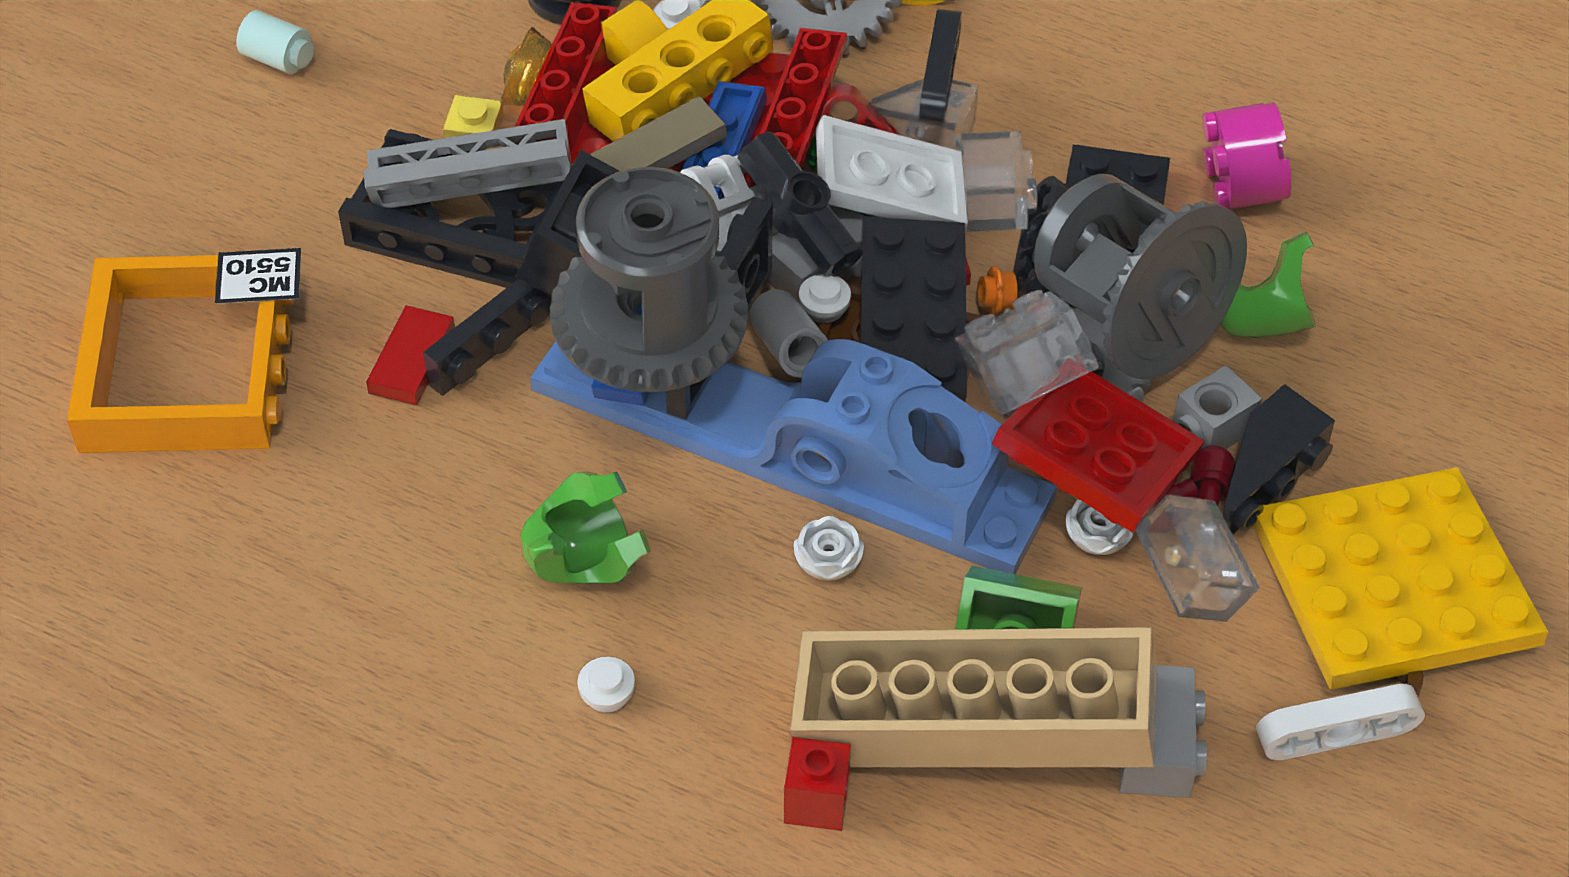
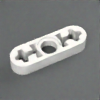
[1256,684,1425,760]

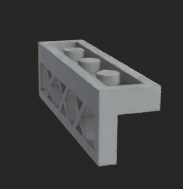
[363,119,572,208]

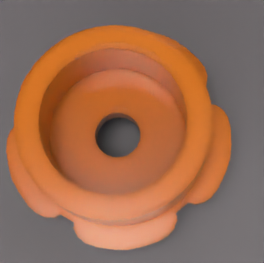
[977,266,1017,317]

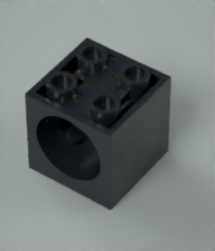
[515,150,619,296]

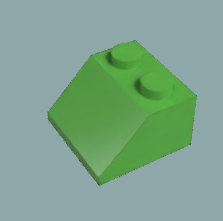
[955,566,1082,630]

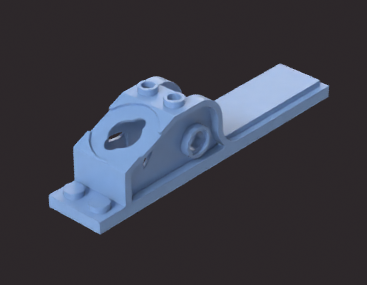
[530,339,1057,574]

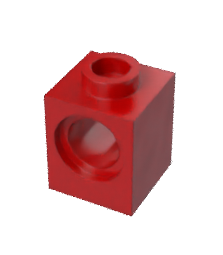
[784,737,851,831]

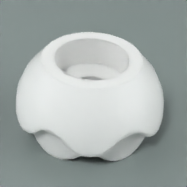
[1066,499,1134,555]
[794,516,864,581]

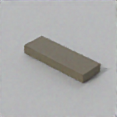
[571,96,727,171]

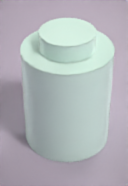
[236,10,314,74]

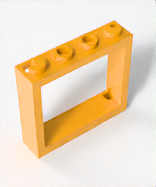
[67,255,294,453]

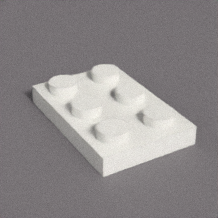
[816,115,968,228]

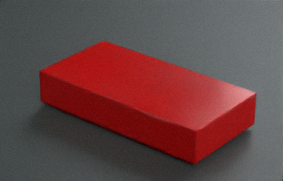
[366,305,455,405]

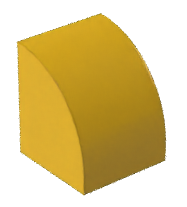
[601,0,668,65]

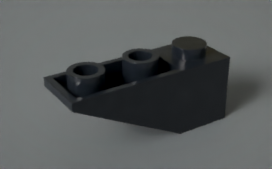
[1217,384,1335,544]

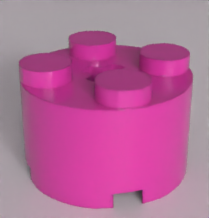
[1202,103,1291,210]

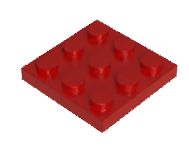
[991,357,1205,533]

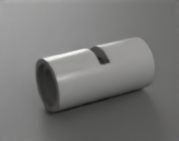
[749,289,828,378]

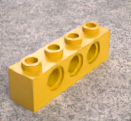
[582,0,774,142]

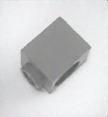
[1173,365,1262,449]

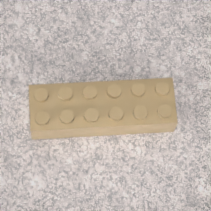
[790,627,1157,767]

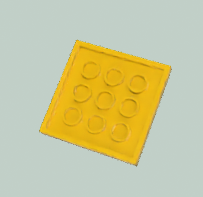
[1253,467,1548,690]

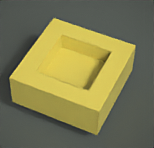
[443,95,504,149]

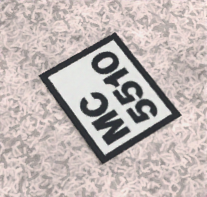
[215,248,301,304]

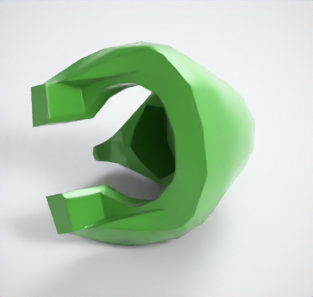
[1220,232,1316,338]
[520,471,651,583]

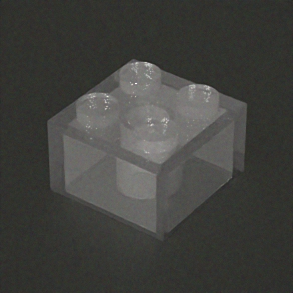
[955,290,1099,416]

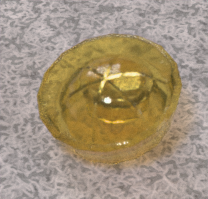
[500,27,553,106]

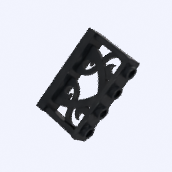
[338,129,564,288]

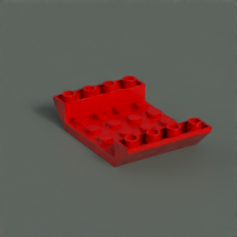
[514,2,848,188]

